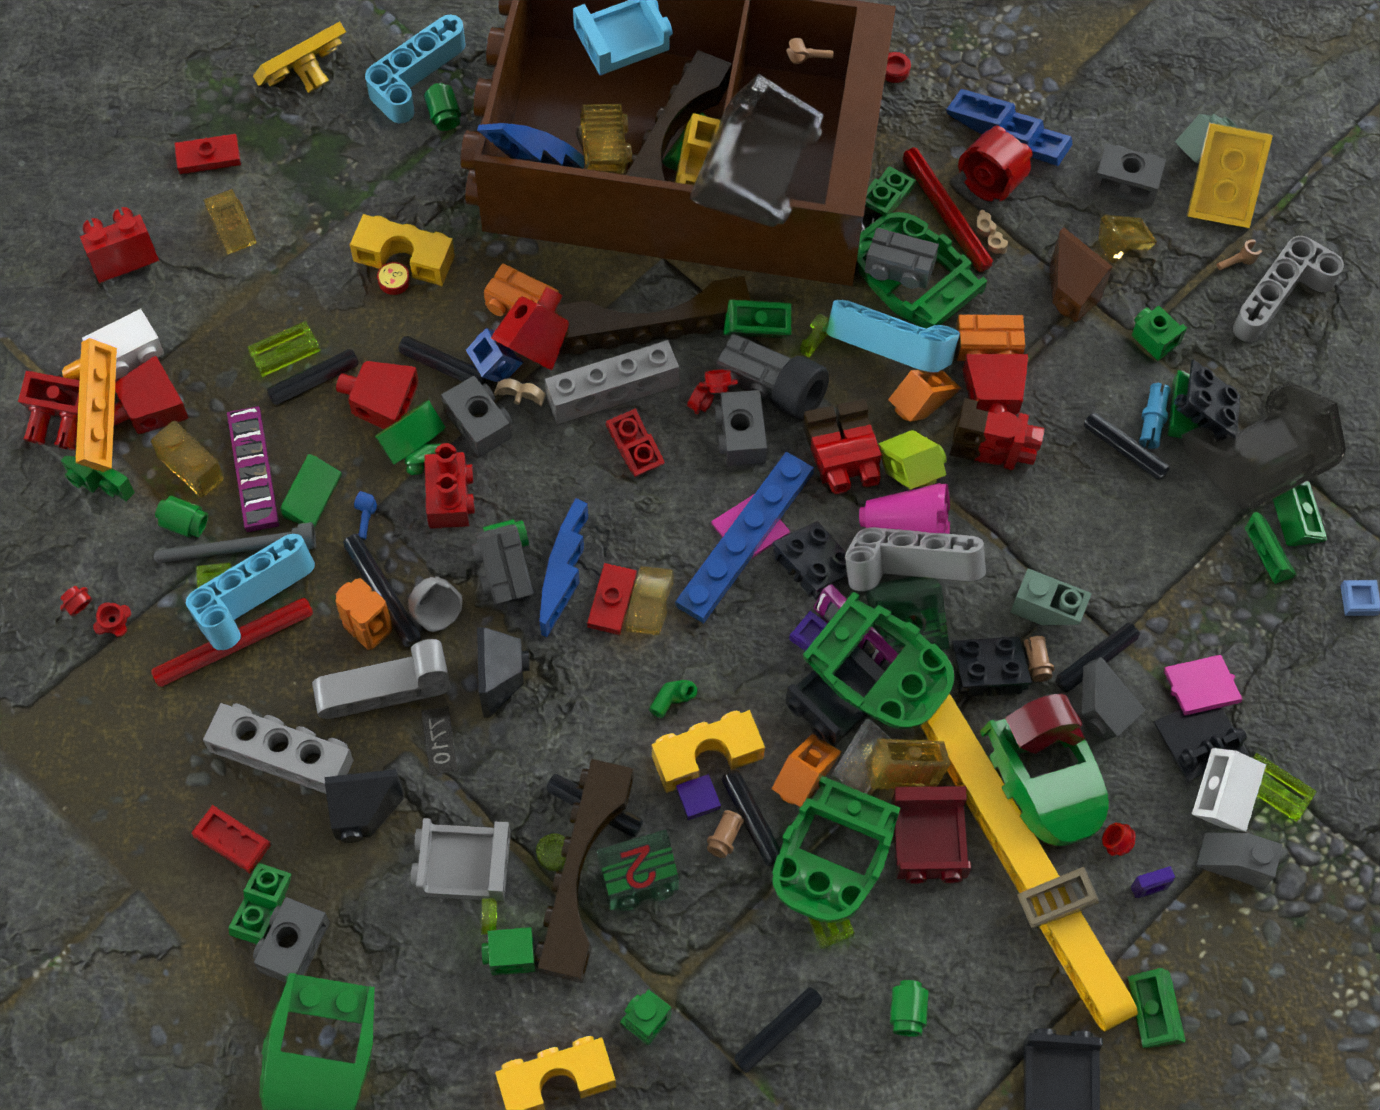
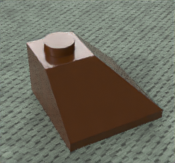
[1050,228,1112,322]

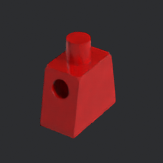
[491,287,569,371]
[963,354,1028,415]
[114,356,189,434]
[336,361,419,430]

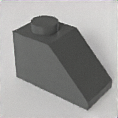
[1082,657,1146,741]
[1196,833,1283,889]

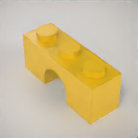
[675,113,722,187]
[350,214,455,286]
[652,710,765,793]
[495,1036,616,1110]

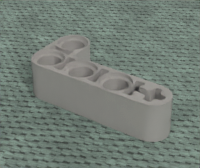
[1233,236,1344,342]
[845,527,986,591]
[312,639,451,719]

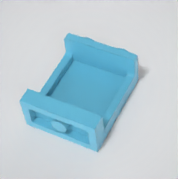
[573,0,673,75]

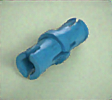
[1139,383,1171,449]

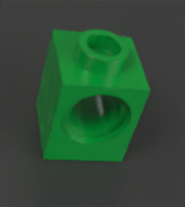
[482,927,535,976]

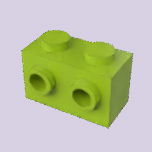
[878,430,947,489]

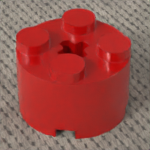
[958,126,1033,202]

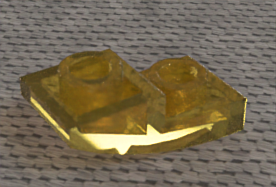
[626,566,674,635]

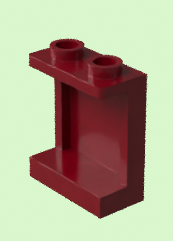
[892,786,971,884]

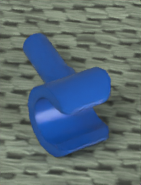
[354,491,377,540]

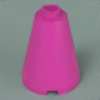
[859,483,950,534]

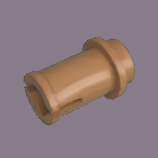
[1024,636,1054,682]
[707,810,744,858]

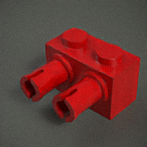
[80,207,159,283]
[18,371,80,451]
[425,443,475,529]

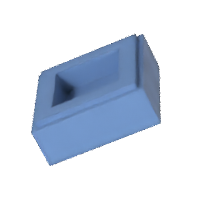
[1340,580,1380,616]

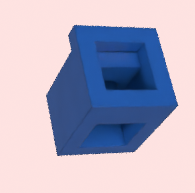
[466,328,524,383]

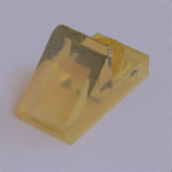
[203,189,257,255]
[1098,215,1157,264]

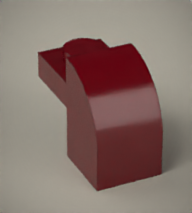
[1005,694,1085,754]

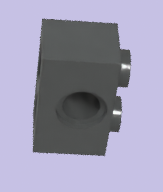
[1092,143,1166,206]
[441,375,513,458]
[715,390,767,466]
[253,897,330,983]

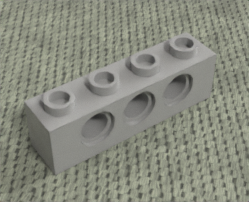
[545,340,679,424]
[203,703,354,794]

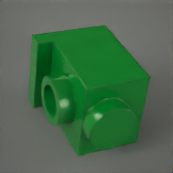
[1131,306,1187,361]
[620,989,672,1046]

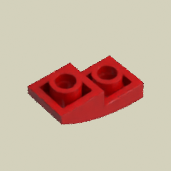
[605,408,665,477]

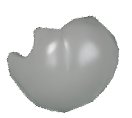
[408,577,463,632]

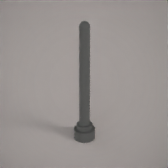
[153,522,316,563]

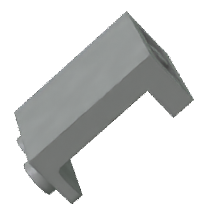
[411,818,511,901]

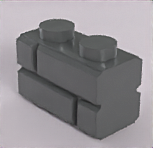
[865,228,939,289]
[716,333,791,401]
[471,524,534,604]

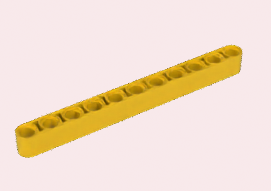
[920,694,1138,1032]

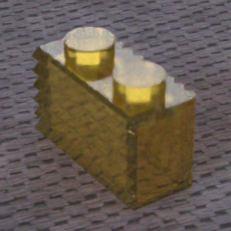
[580,104,632,174]
[150,421,224,498]
[865,739,951,790]

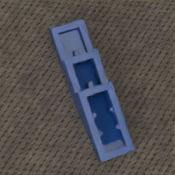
[946,89,1073,166]
[477,123,587,169]
[540,498,588,637]

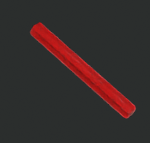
[903,147,993,272]
[151,598,313,687]

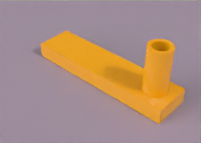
[62,338,117,472]

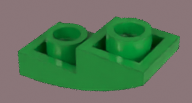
[865,166,916,217]
[375,400,446,465]
[61,456,135,502]
[228,862,292,944]

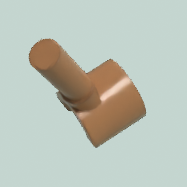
[786,38,833,64]
[1217,239,1262,270]

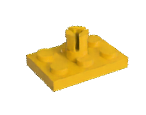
[253,21,346,93]
[1187,123,1273,228]

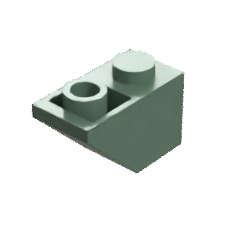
[1175,114,1238,163]
[1010,568,1092,625]

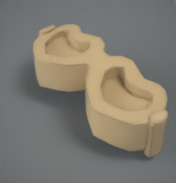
[976,210,1008,254]
[494,378,546,407]

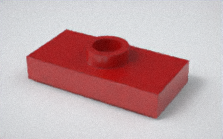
[174,134,241,174]
[587,563,637,635]
[191,805,271,874]

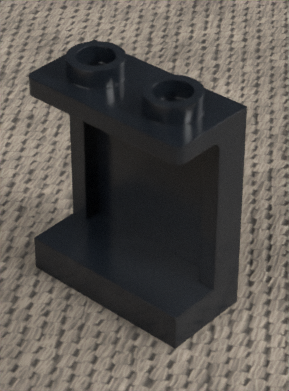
[785,645,885,746]
[1023,1028,1103,1110]

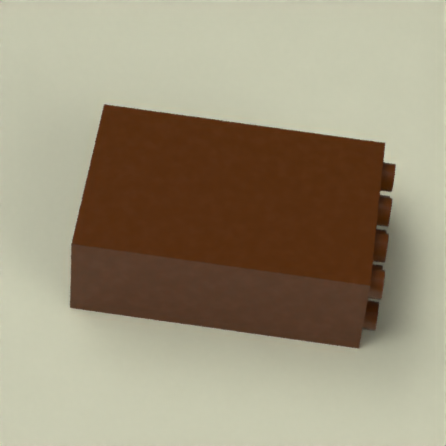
[461,0,896,286]

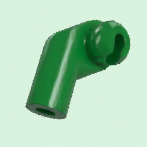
[404,443,443,475]
[649,680,698,718]

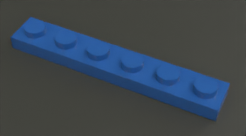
[675,452,814,624]

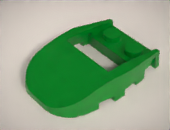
[856,212,987,329]
[803,592,954,729]
[980,719,1109,846]
[772,776,900,923]
[260,973,375,1110]

